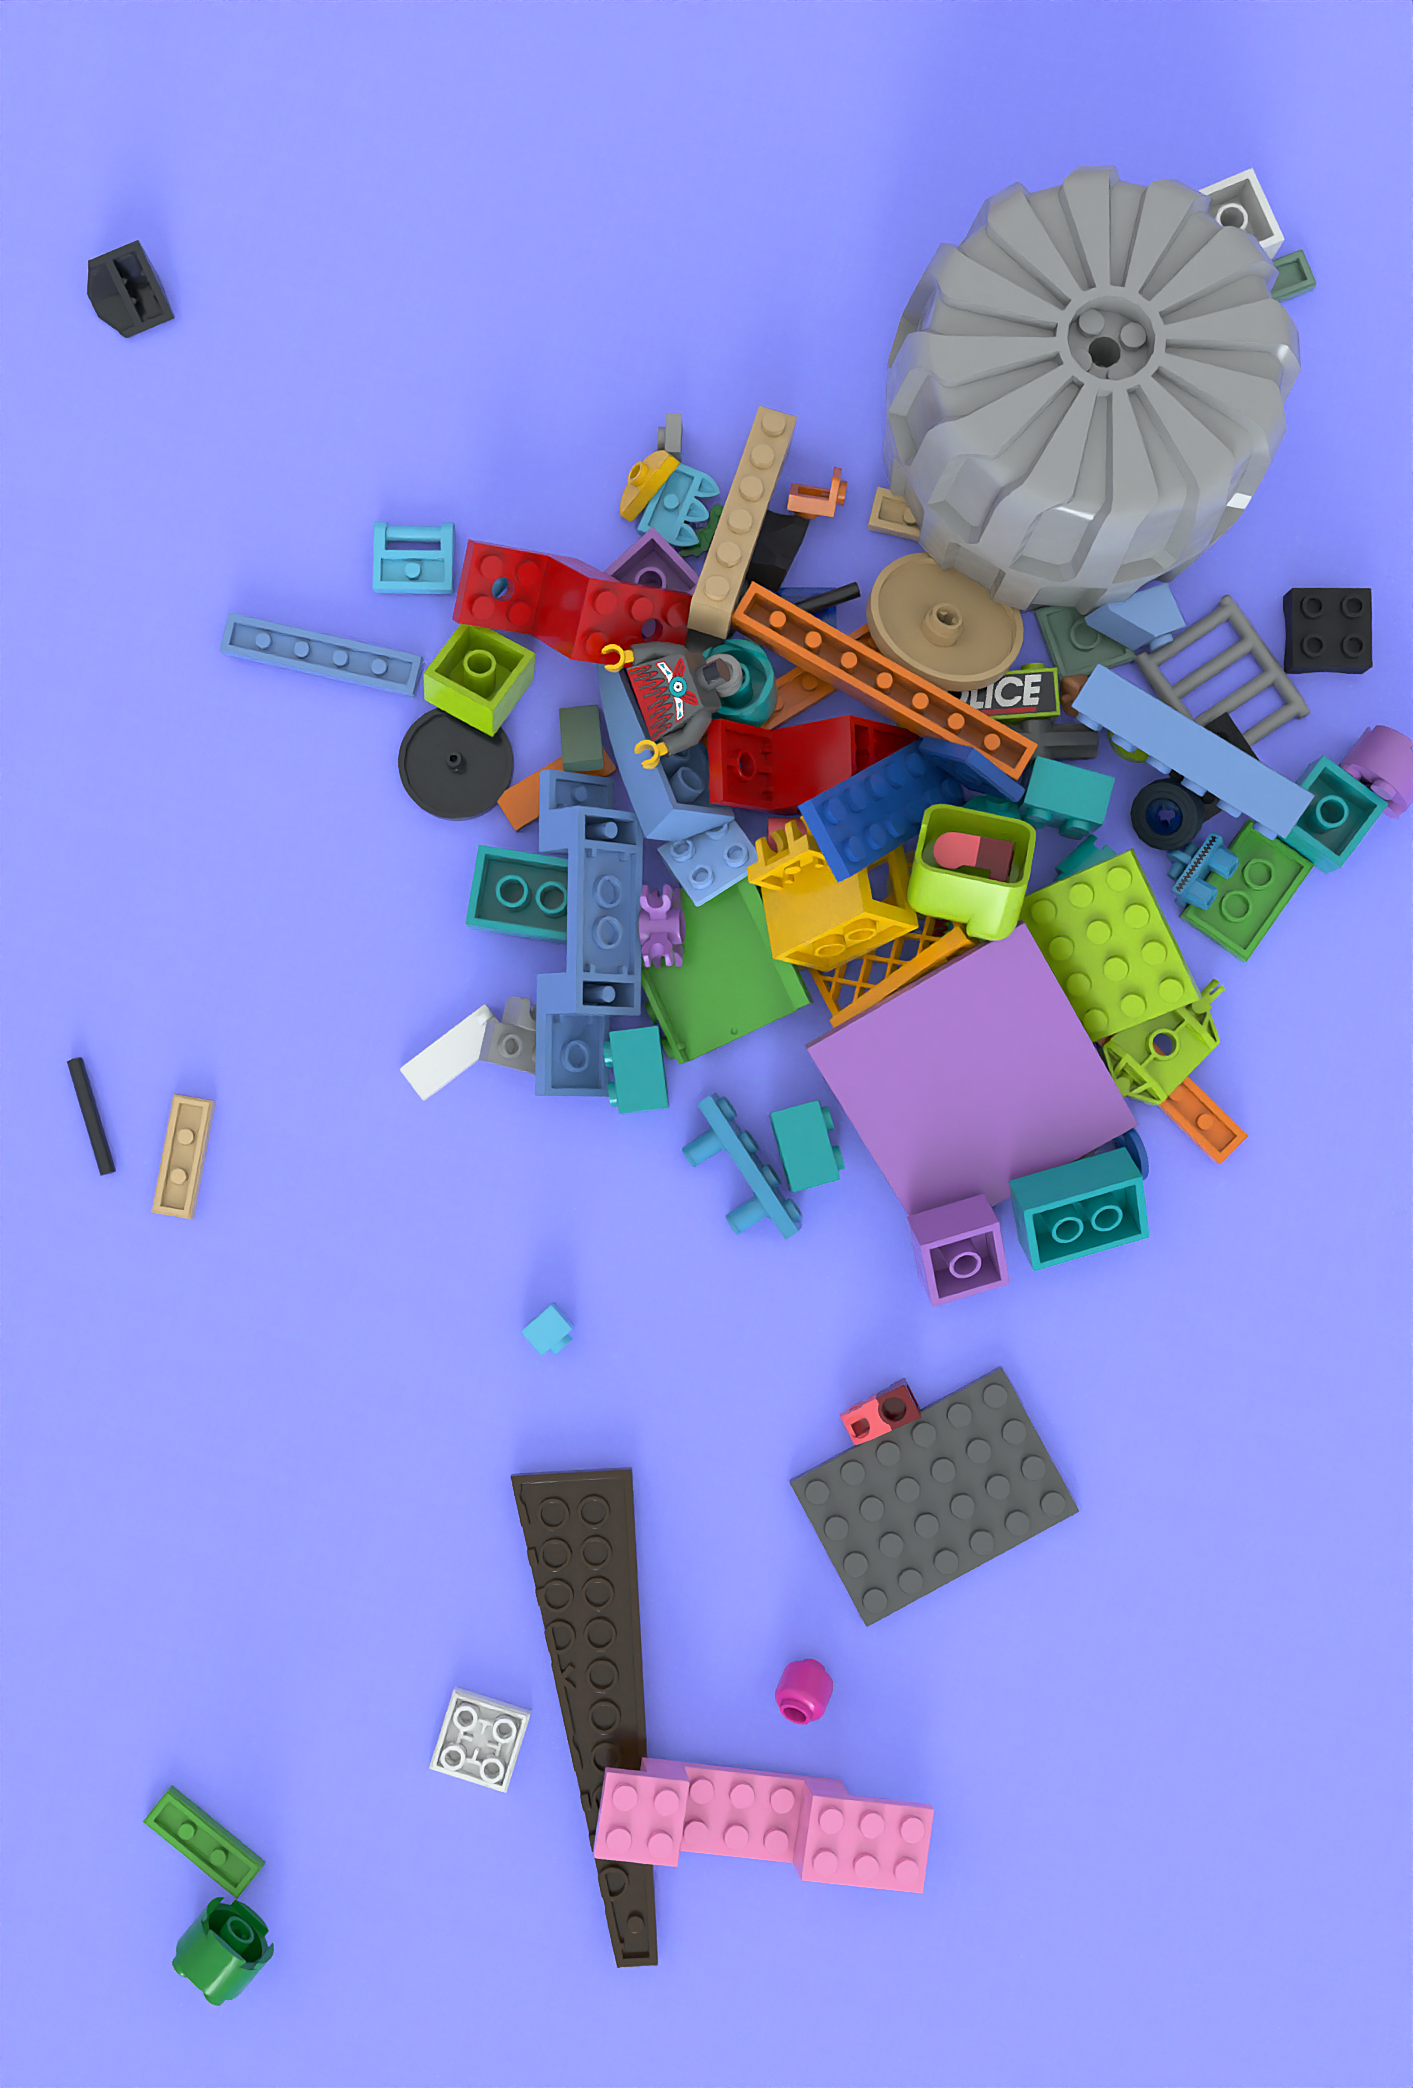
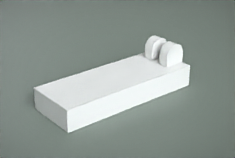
[399,1004,499,1101]

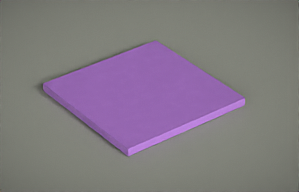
[805,919,1138,1216]

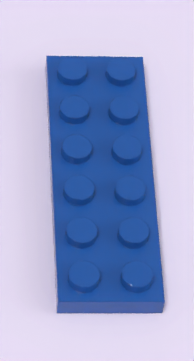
[798,738,966,883]

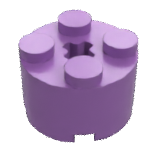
[1338,725,1413,819]

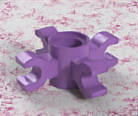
[639,884,685,968]

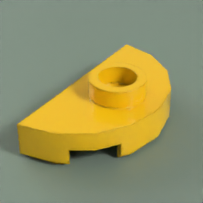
[620,450,680,522]

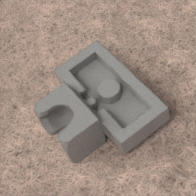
[478,996,536,1075]

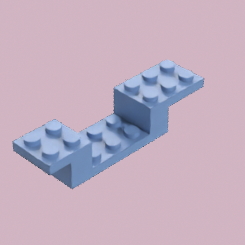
[535,769,643,1097]

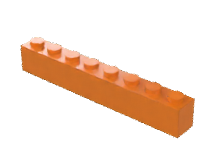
[732,581,1038,782]

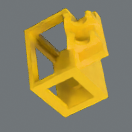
[746,816,919,972]

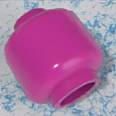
[775,1659,833,1725]

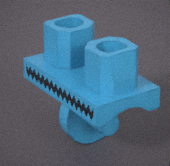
[1166,832,1239,910]

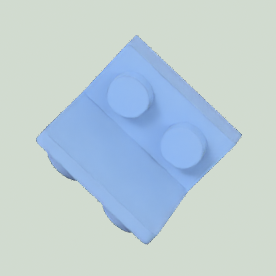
[657,819,758,906]

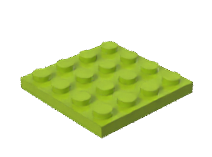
[1018,848,1201,1042]

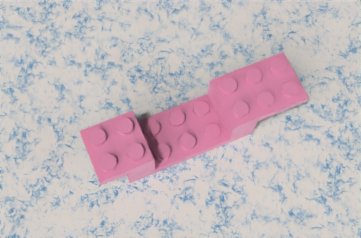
[593,1757,934,1894]

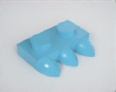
[637,463,720,549]

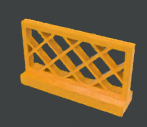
[807,893,980,1028]

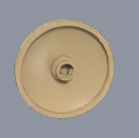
[866,552,1024,691]

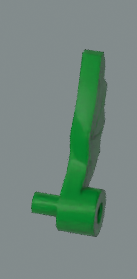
[679,504,724,558]

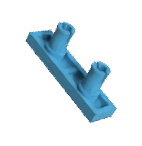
[682,1092,803,1240]

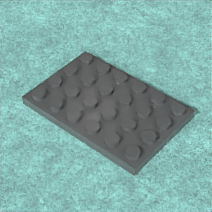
[789,1367,1080,1628]

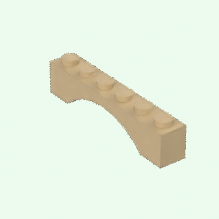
[687,406,797,639]

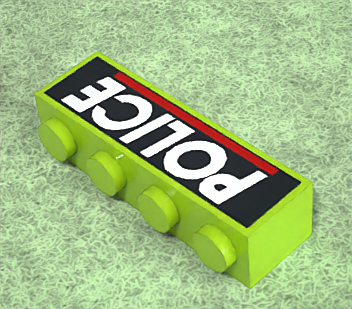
[896,663,1061,728]

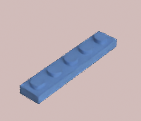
[219,612,424,698]

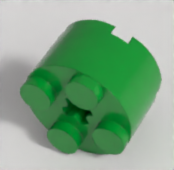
[172,1897,274,2006]

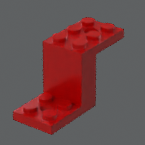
[452,539,693,668]
[707,715,919,816]

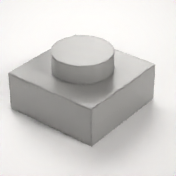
[657,413,683,463]

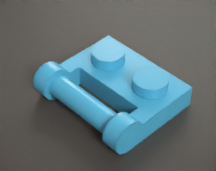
[372,522,456,594]

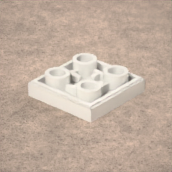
[429,1686,532,1793]

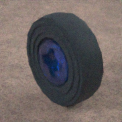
[1130,778,1205,851]

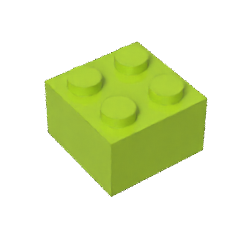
[423,624,535,737]

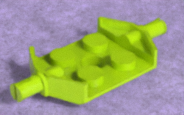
[1097,978,1225,1106]

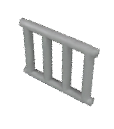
[1134,594,1311,747]

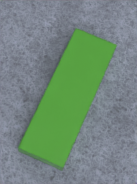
[143,1785,266,1899]

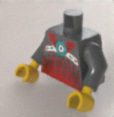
[601,641,730,769]

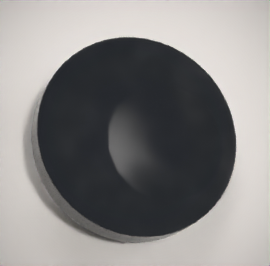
[398,708,514,821]

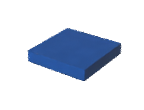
[918,736,1025,802]

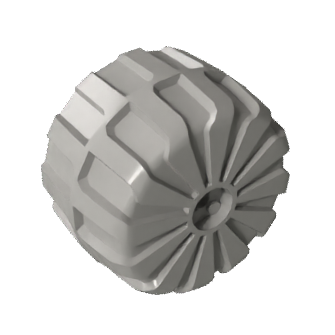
[883,165,1301,615]

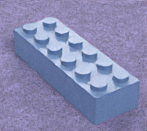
[1071,663,1315,841]

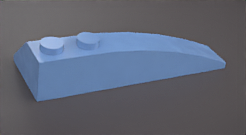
[596,663,735,842]

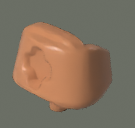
[1059,674,1088,717]

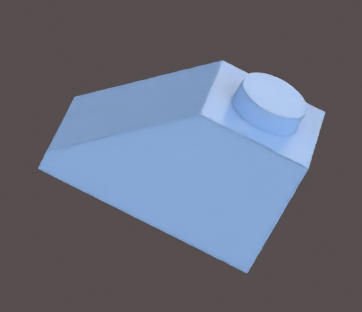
[1085,582,1186,651]

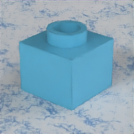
[521,1302,575,1356]

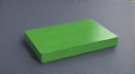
[1179,819,1315,963]

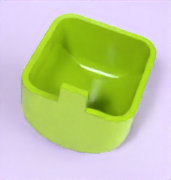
[907,804,1036,941]

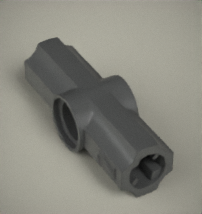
[1005,719,1099,766]

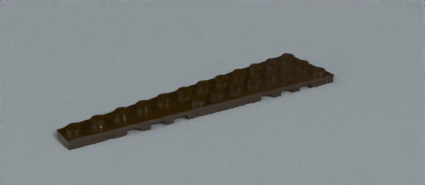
[510,1467,658,1968]

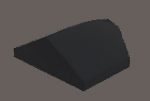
[87,239,175,338]

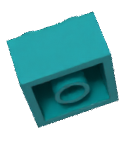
[1276,755,1389,874]
[1017,756,1116,840]
[603,1026,670,1115]
[768,1100,845,1193]

